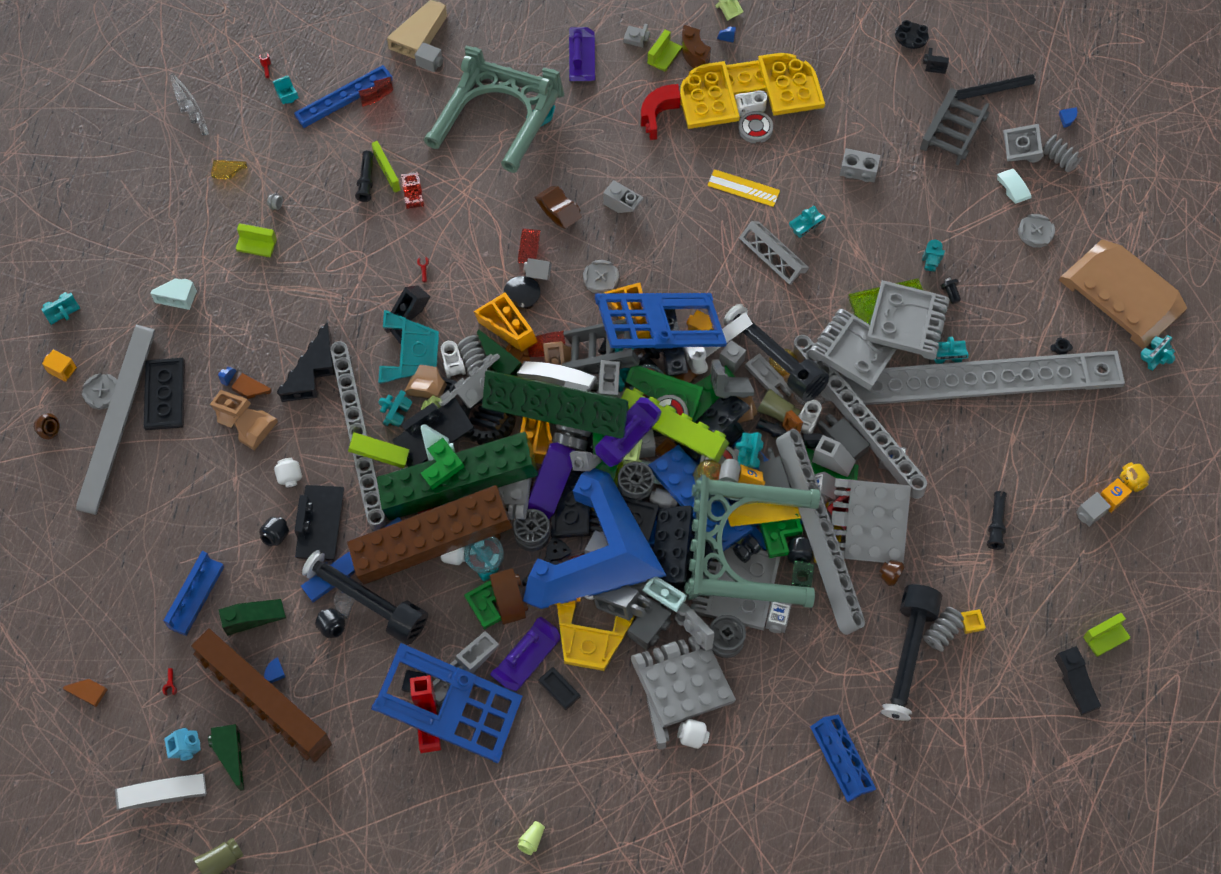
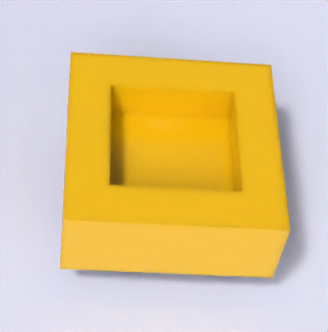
[961,609,986,634]

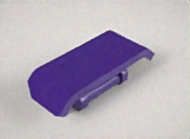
[569,27,595,81]
[595,397,661,467]
[527,442,575,520]
[490,617,561,691]

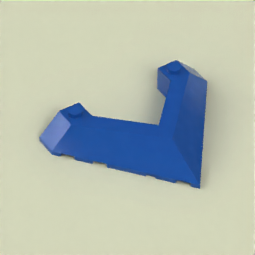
[523,468,666,609]

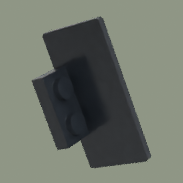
[674,396,750,461]
[392,398,474,467]
[294,485,344,561]
[653,505,695,584]

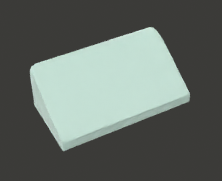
[642,577,687,612]

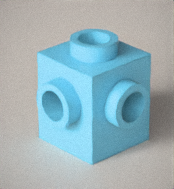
[164,728,201,761]

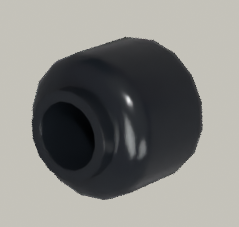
[259,517,289,546]
[787,536,813,566]
[315,608,345,638]

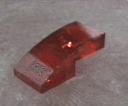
[359,77,393,107]
[401,172,424,209]
[518,228,541,264]
[528,331,566,357]

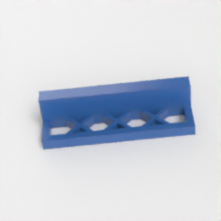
[163,551,224,636]
[810,715,876,802]

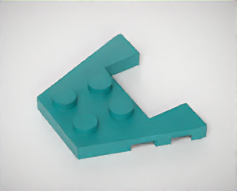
[378,310,439,384]

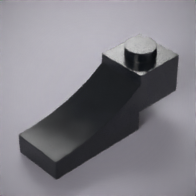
[1055,646,1101,715]

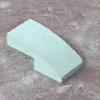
[997,169,1031,204]

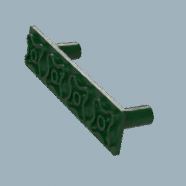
[482,370,629,439]

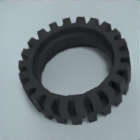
[461,398,515,445]

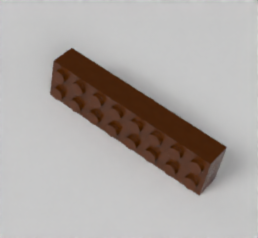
[347,485,513,585]
[191,628,332,763]

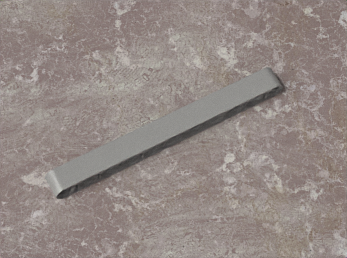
[76,324,155,515]
[793,335,927,499]
[331,341,387,532]
[776,429,865,635]

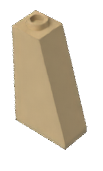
[387,0,447,59]

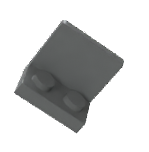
[711,360,754,398]

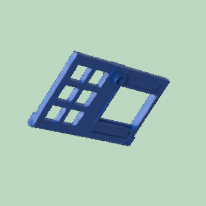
[595,293,727,348]
[371,643,523,764]

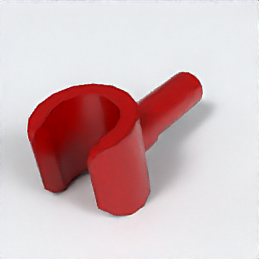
[259,53,271,78]
[417,257,429,282]
[162,668,177,696]

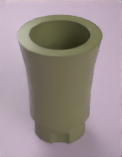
[757,389,801,423]
[192,838,244,874]

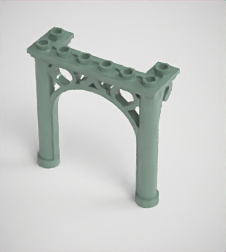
[424,45,565,173]
[684,474,820,608]

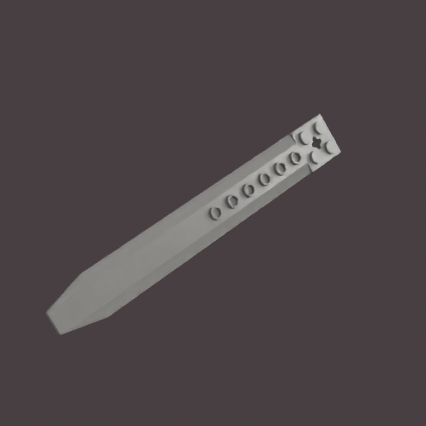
[820,351,1125,405]

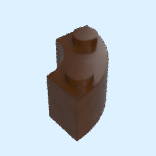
[681,25,711,68]
[534,186,582,229]
[490,568,528,625]

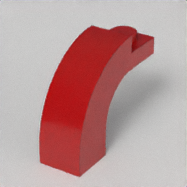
[641,84,681,140]
[410,675,441,753]

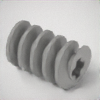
[1043,134,1083,172]
[457,335,491,376]
[922,607,964,652]

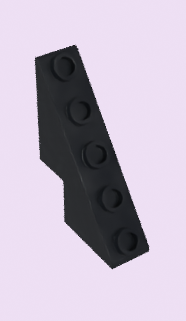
[661,309,688,376]
[277,323,335,402]

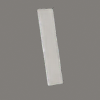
[703,312,753,357]

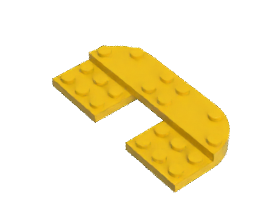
[680,53,825,129]

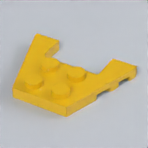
[557,603,634,671]

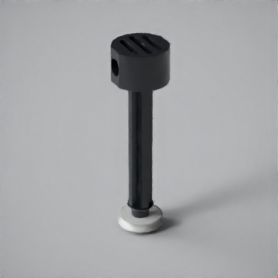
[723,304,829,402]
[302,550,428,645]
[881,584,943,721]

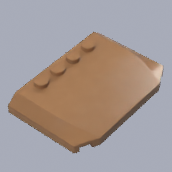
[1059,240,1187,349]

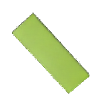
[371,141,400,193]
[348,432,409,469]

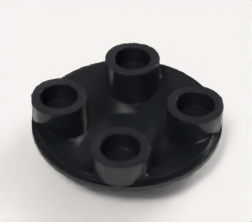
[895,20,929,49]
[504,276,540,309]

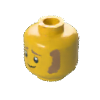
[1120,462,1150,492]

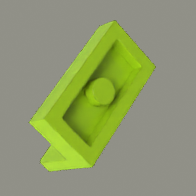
[647,29,682,72]
[236,223,277,257]
[1083,613,1130,657]

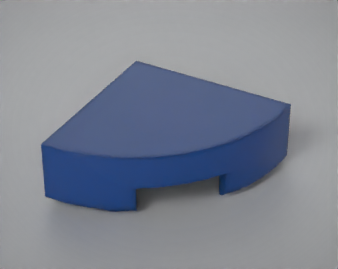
[717,27,736,43]
[1059,107,1077,128]
[218,367,236,386]
[264,657,286,683]

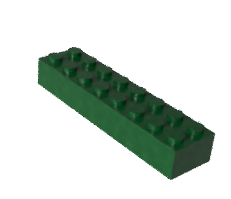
[377,432,538,521]

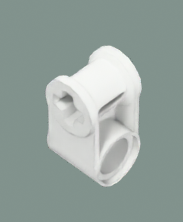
[734,90,767,117]
[441,341,466,379]
[683,347,708,374]
[798,400,822,434]

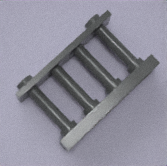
[920,88,990,166]
[562,317,639,375]

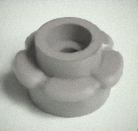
[267,193,283,210]

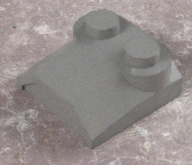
[1003,124,1044,163]

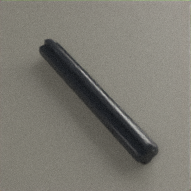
[955,74,1036,100]

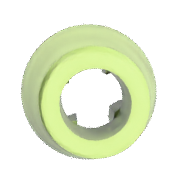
[517,821,545,855]

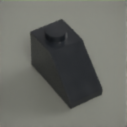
[391,285,431,321]

